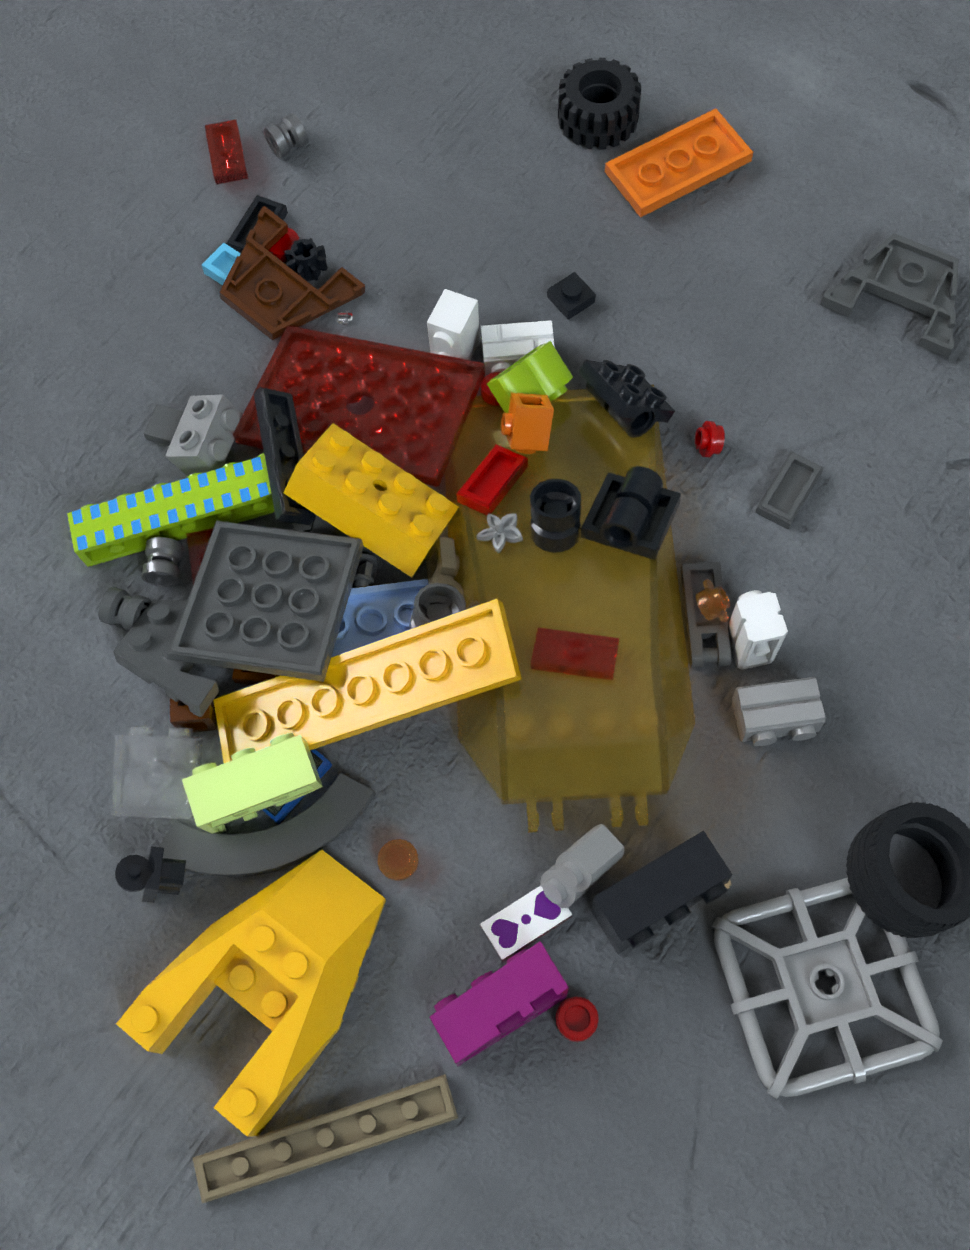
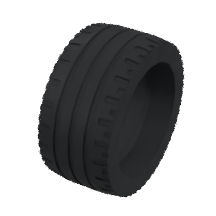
[846,802,970,938]

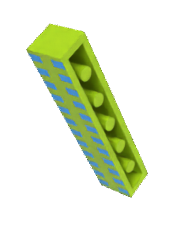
[67,453,275,567]

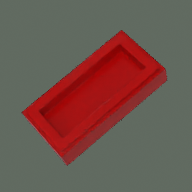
[456,444,528,515]

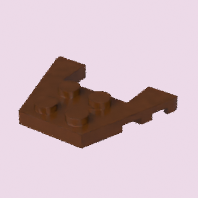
[219,206,365,341]

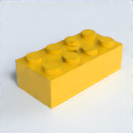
[283,423,459,578]

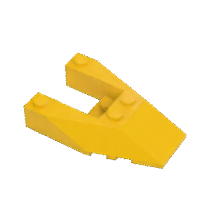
[116,850,386,1137]

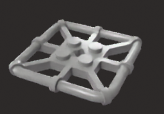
[711,877,943,1099]

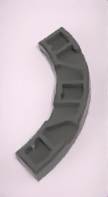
[159,773,376,878]

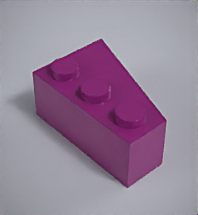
[429,941,569,1067]

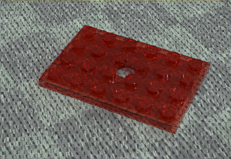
[233,325,486,487]

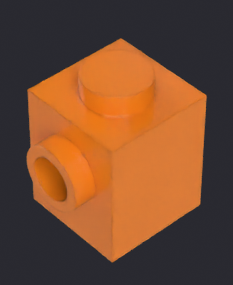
[501,393,554,454]

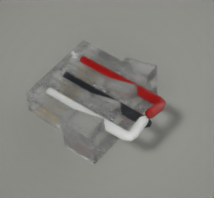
[336,310,353,325]

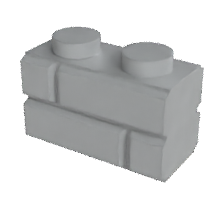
[732,677,826,746]

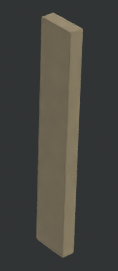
[193,1074,459,1203]

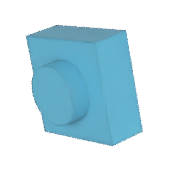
[201,243,241,285]

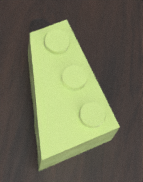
[182,733,323,834]

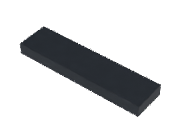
[254,387,316,525]

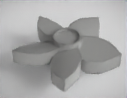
[476,513,523,554]

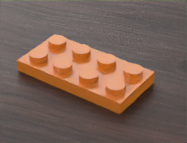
[605,108,753,218]

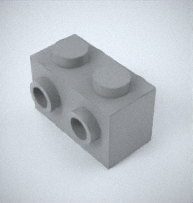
[165,394,244,476]

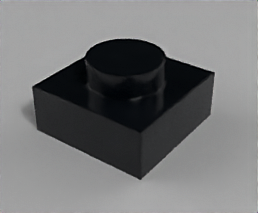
[547,272,596,320]

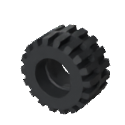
[558,57,641,150]

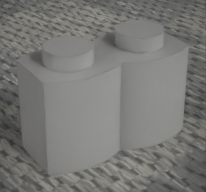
[540,824,624,908]

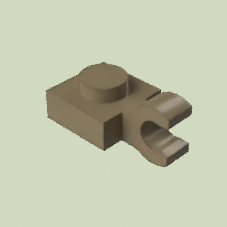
[426,536,464,597]

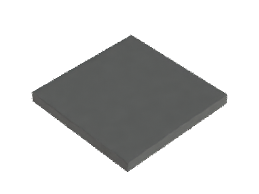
[169,521,364,682]

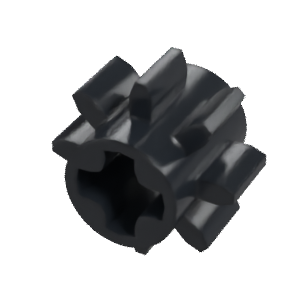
[285,238,328,281]

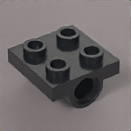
[579,360,675,438]
[581,466,681,560]

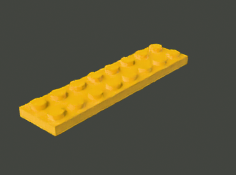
[213,599,522,763]

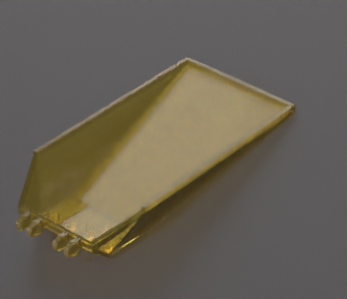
[441,384,695,833]

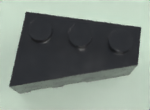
[591,830,733,954]

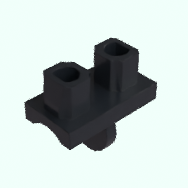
[115,846,186,903]

